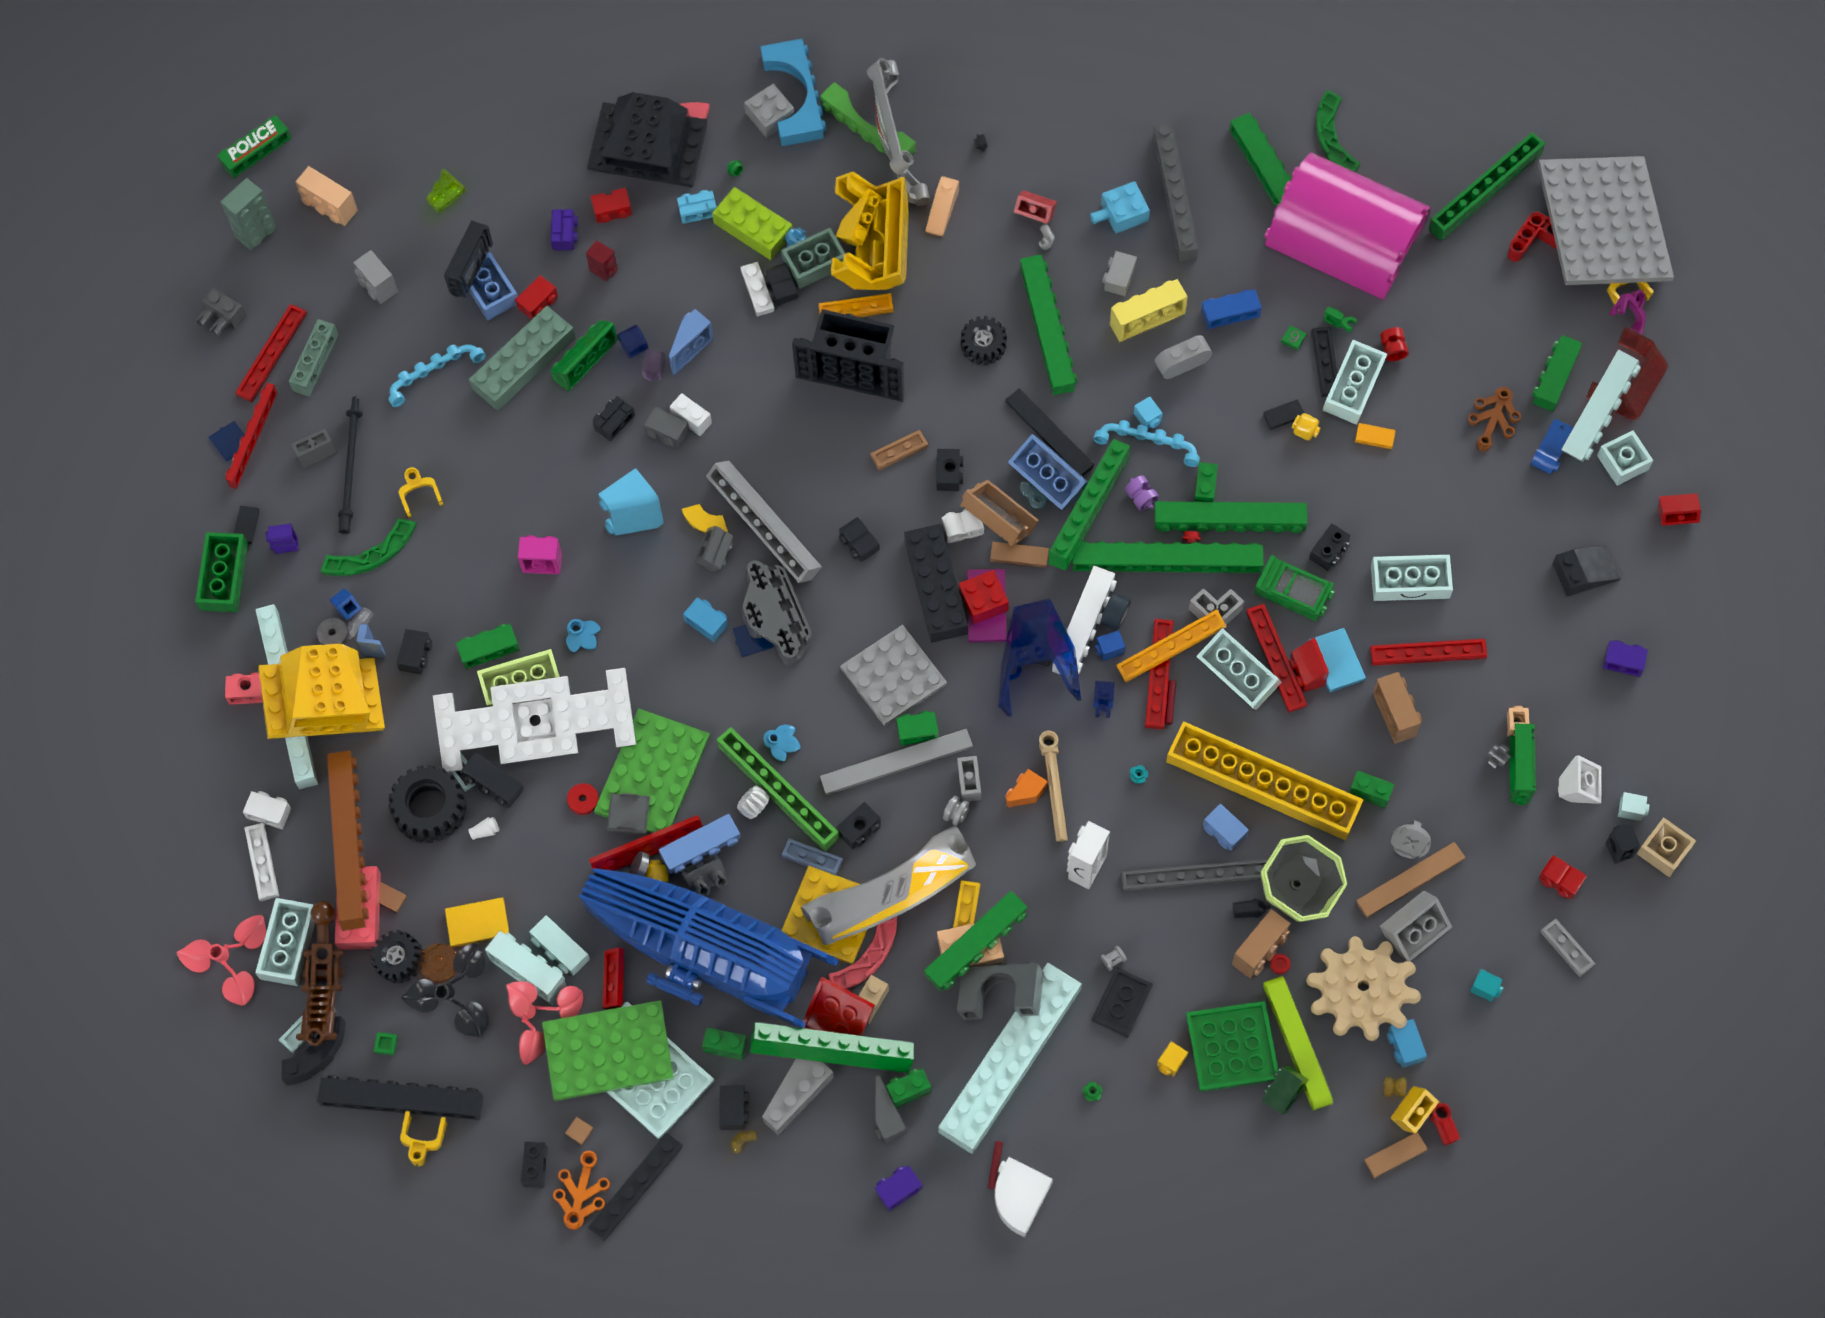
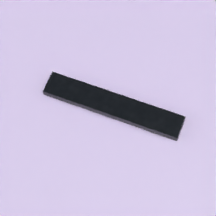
[1005,388,1094,476]

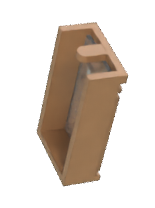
[960,479,1039,547]

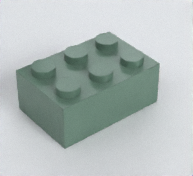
[781,228,845,289]

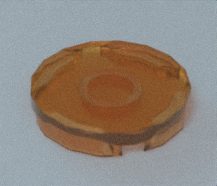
[419,943,457,983]

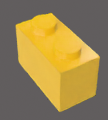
[1390,1086,1439,1134]

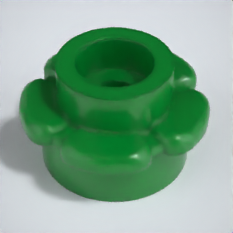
[727,160,744,177]
[1083,1082,1103,1101]

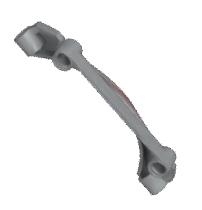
[867,58,930,206]

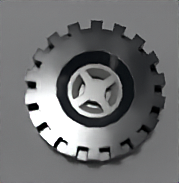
[961,316,1007,365]
[371,930,424,983]

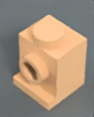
[1507,706,1529,736]

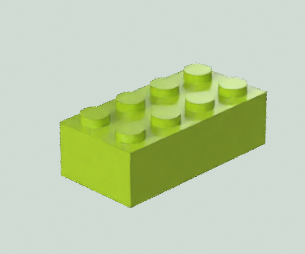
[712,187,793,261]

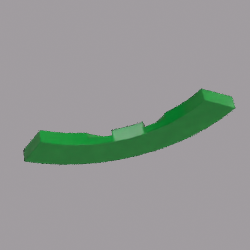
[1316,90,1361,172]
[320,518,417,576]

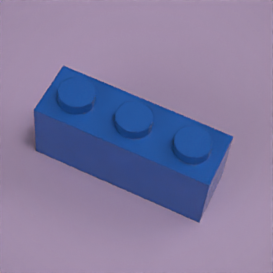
[1201,289,1262,330]

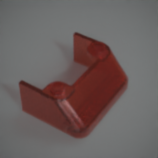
[1586,327,1668,420]

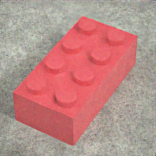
[335,866,381,950]

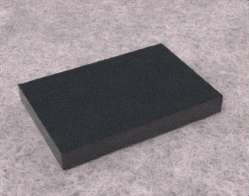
[1091,967,1153,1038]

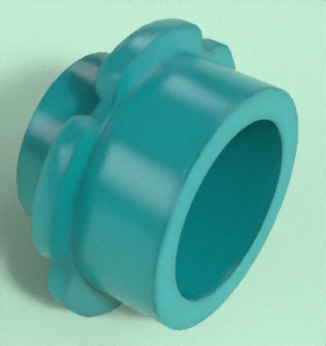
[1129,765,1149,784]

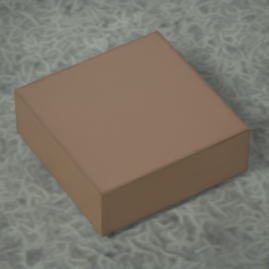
[565,1117,594,1146]

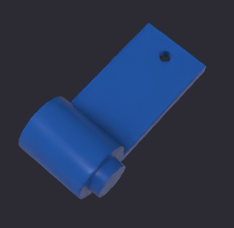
[1530,418,1574,474]

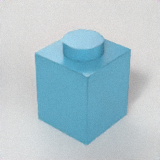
[1134,396,1163,429]

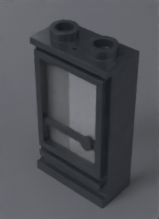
[444,220,493,298]

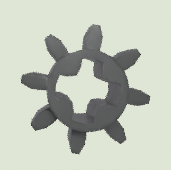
[1487,744,1511,768]

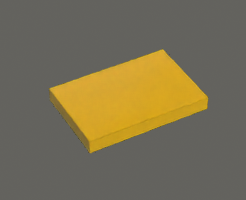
[445,897,510,948]

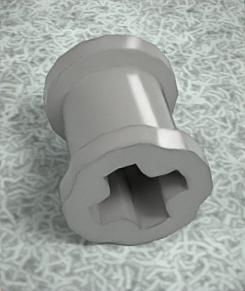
[1100,945,1127,971]

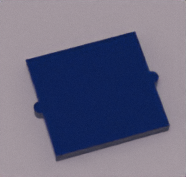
[209,421,245,462]
[733,622,774,657]

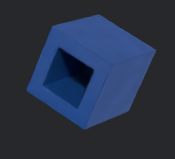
[329,588,362,620]
[1094,630,1125,661]

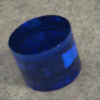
[617,324,649,359]

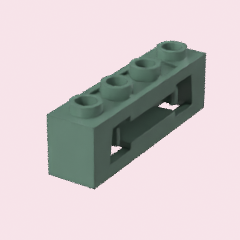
[288,319,339,397]

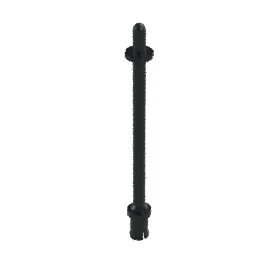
[338,396,363,534]

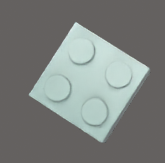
[1597,431,1653,486]

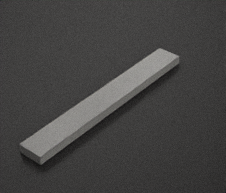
[820,728,973,795]

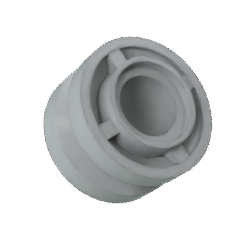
[943,795,970,827]

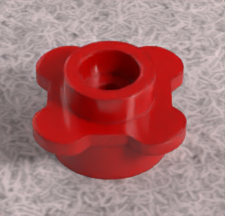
[1182,531,1201,544]

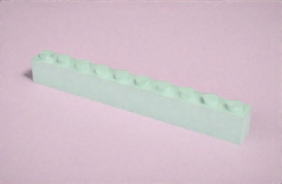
[256,604,318,790]

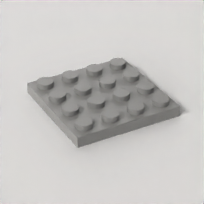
[840,625,947,727]

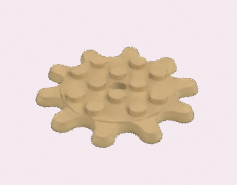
[1306,936,1421,1041]

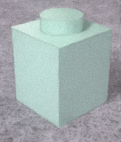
[1618,792,1649,821]

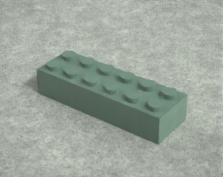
[469,306,576,411]

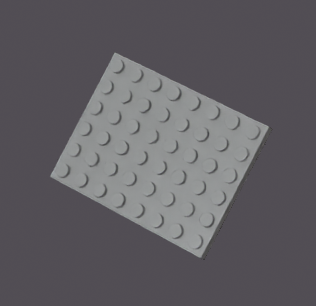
[1538,156,1674,285]

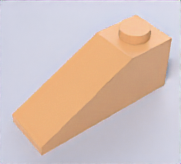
[925,176,959,237]

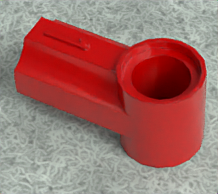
[1429,1103,1461,1146]

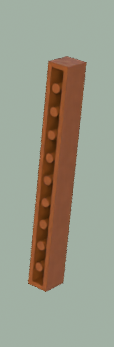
[327,750,369,931]

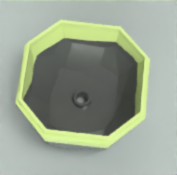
[1260,835,1347,922]

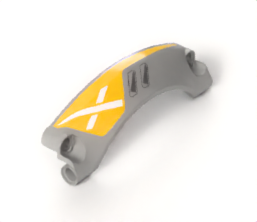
[801,825,976,945]

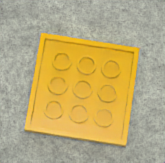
[781,866,868,965]

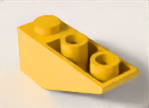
[836,189,881,247]

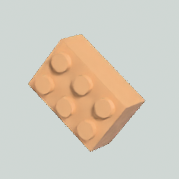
[295,166,358,226]
[937,924,1004,967]

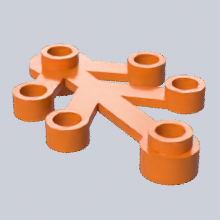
[553,1151,610,1230]

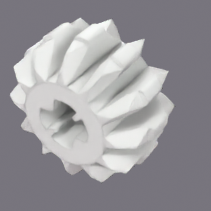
[737,785,770,819]

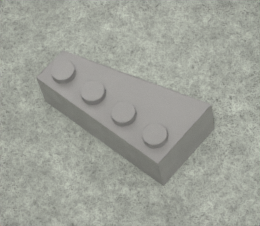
[762,1059,834,1136]

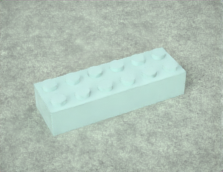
[1561,349,1641,462]

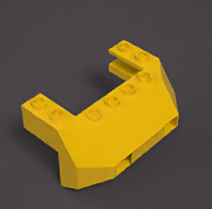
[831,172,909,290]

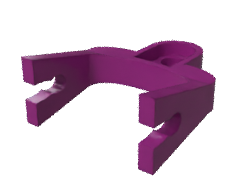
[1609,290,1646,339]

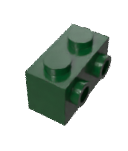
[1262,1066,1309,1115]

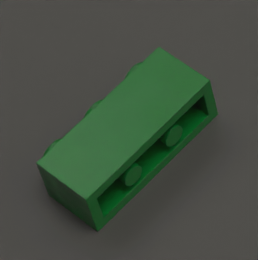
[456,624,520,670]

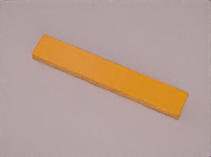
[1116,609,1227,682]

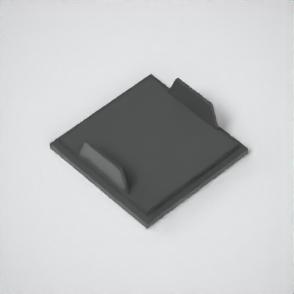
[607,793,650,834]

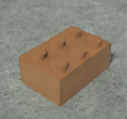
[1373,672,1422,744]
[1232,909,1290,979]

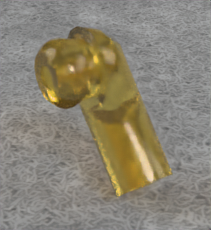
[730,1130,757,1153]

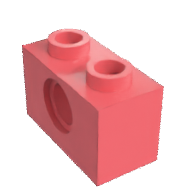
[225,672,263,705]

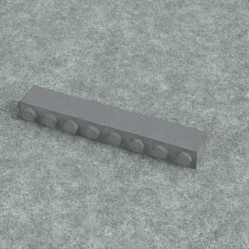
[706,461,822,583]

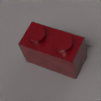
[586,240,618,281]

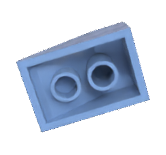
[669,309,713,375]

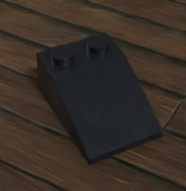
[1552,546,1621,597]

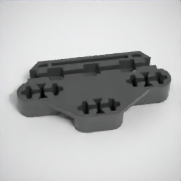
[742,560,812,666]

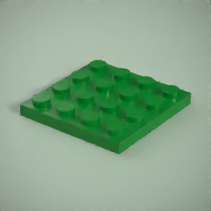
[1186,1001,1278,1092]

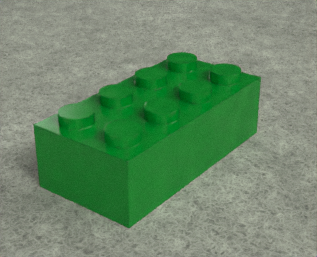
[195,532,248,613]

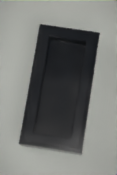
[1263,399,1304,430]
[234,506,260,544]

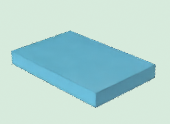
[1308,628,1366,692]

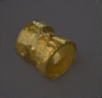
[1383,1077,1406,1097]

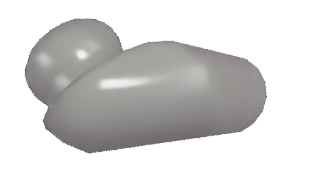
[1039,224,1055,250]

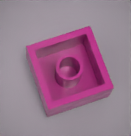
[518,535,562,574]

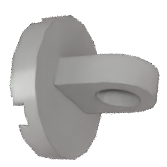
[1391,820,1431,859]

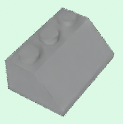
[1379,891,1452,962]

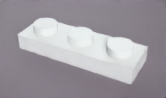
[740,262,774,316]

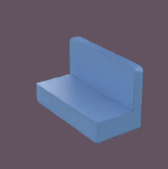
[356,624,386,658]

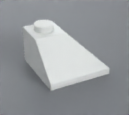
[1558,755,1601,804]

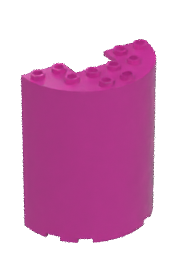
[1264,153,1431,300]

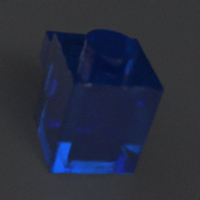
[1093,681,1115,718]

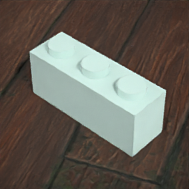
[529,915,590,976]

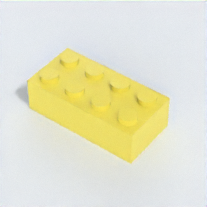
[1110,279,1188,342]

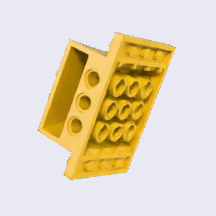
[258,644,385,739]

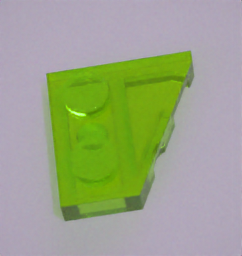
[426,168,466,213]

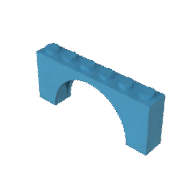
[760,39,826,146]

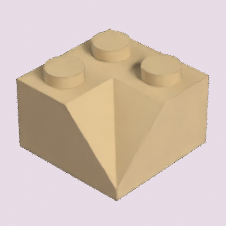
[1637,817,1696,877]

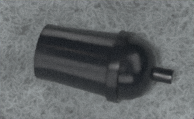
[1233,898,1270,919]

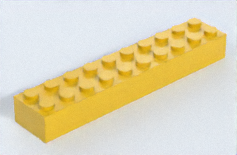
[1166,721,1364,841]

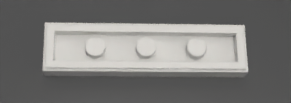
[244,823,280,901]

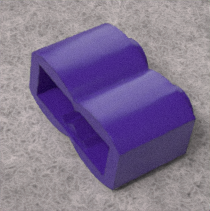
[265,523,299,554]

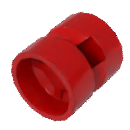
[1380,327,1409,362]

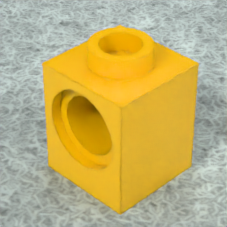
[1157,1041,1188,1077]

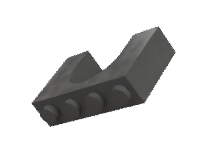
[957,962,1044,1020]

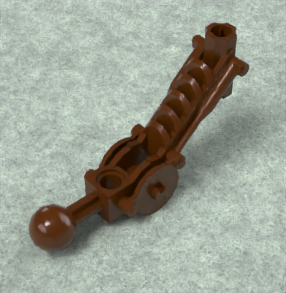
[296,901,344,1046]

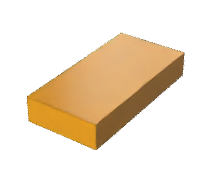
[1355,423,1396,449]

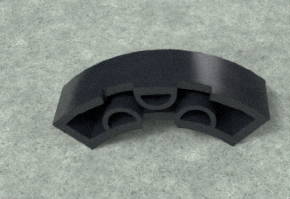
[282,1016,346,1085]

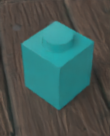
[1470,969,1504,1002]

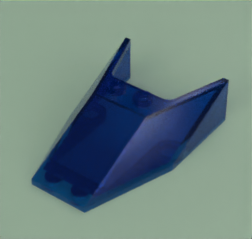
[998,598,1081,717]

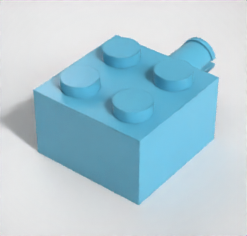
[1090,181,1150,234]

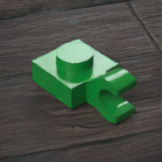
[1323,306,1357,333]

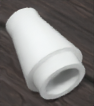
[469,817,499,840]

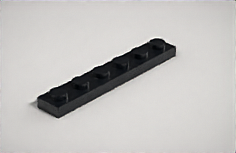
[588,1133,683,1241]

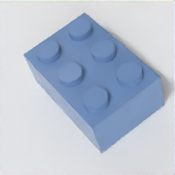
[469,252,518,321]

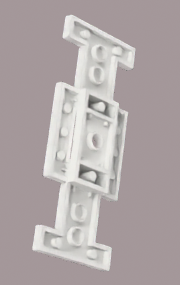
[433,668,636,772]

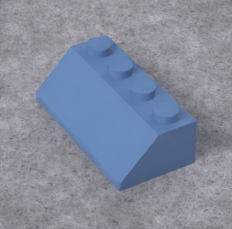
[1008,434,1088,511]
[659,814,740,874]

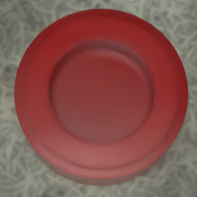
[1270,954,1291,975]

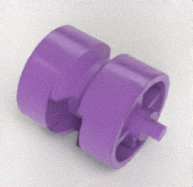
[1124,475,1159,511]

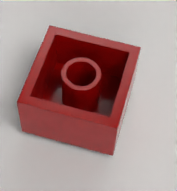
[959,570,1009,625]

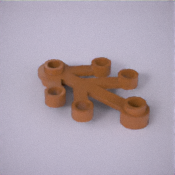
[1467,387,1521,452]

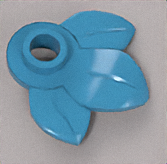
[566,619,601,653]
[763,725,801,761]

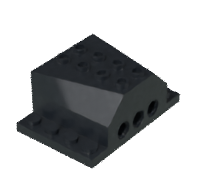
[587,92,708,188]
[792,309,905,402]

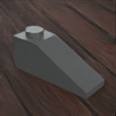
[874,1076,907,1144]

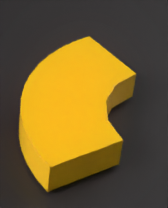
[682,504,728,533]

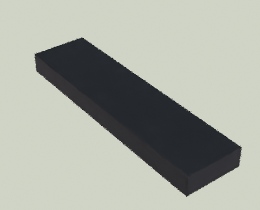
[1312,327,1338,397]

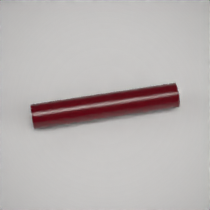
[1165,680,1176,725]
[988,1141,1003,1190]

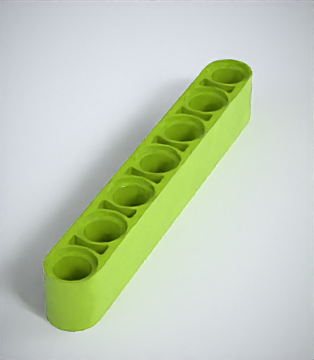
[1263,976,1333,1110]

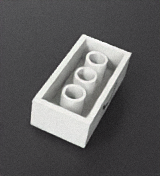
[1067,821,1110,889]

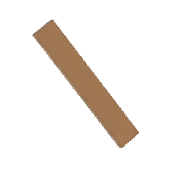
[1356,842,1466,918]

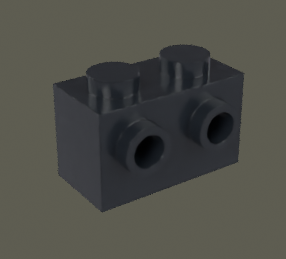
[1309,523,1351,571]

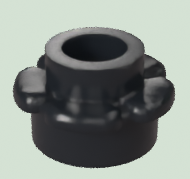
[974,134,988,151]

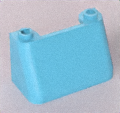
[598,468,664,536]

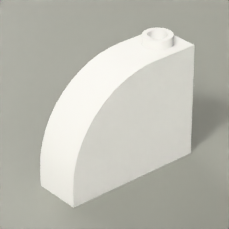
[995,1157,1053,1237]

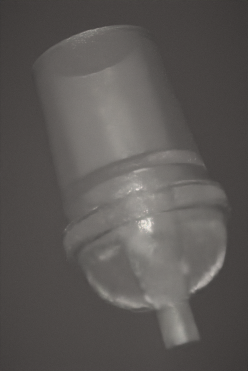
[347,607,374,641]

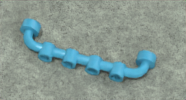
[388,345,486,407]
[1093,420,1200,467]

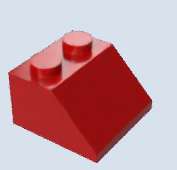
[1289,638,1329,692]

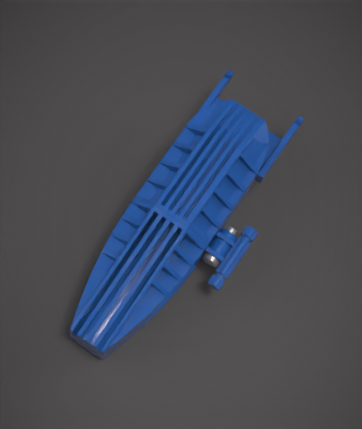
[579,869,838,1029]

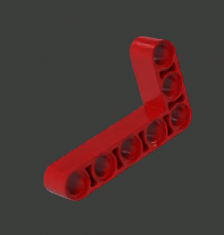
[1507,212,1557,262]

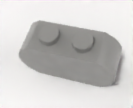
[1155,335,1213,379]

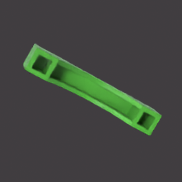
[820,82,916,155]

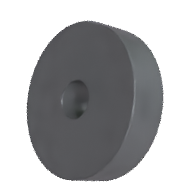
[317,618,349,645]
[629,851,649,876]

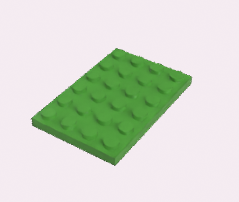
[594,708,710,834]
[542,1000,674,1101]

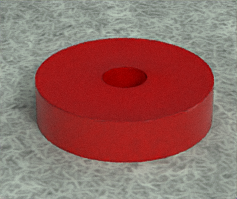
[567,783,599,815]

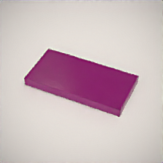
[967,569,1007,642]

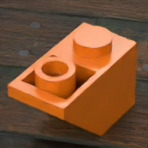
[1005,769,1047,808]

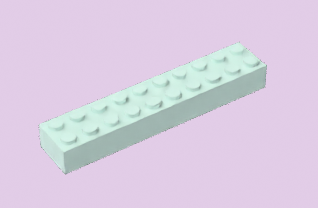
[938,963,1082,1154]

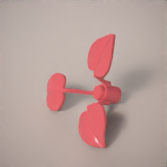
[177,915,267,1006]
[506,981,583,1065]

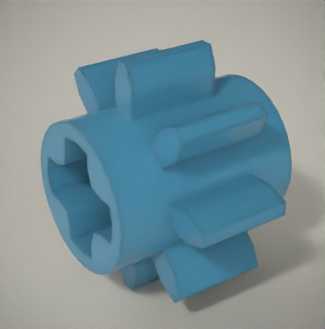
[785,227,807,247]

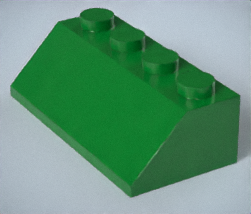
[550,320,618,392]

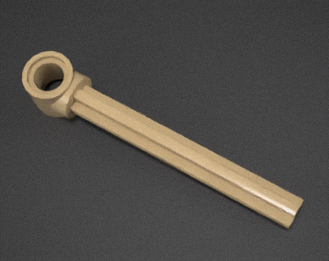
[1039,730,1068,843]

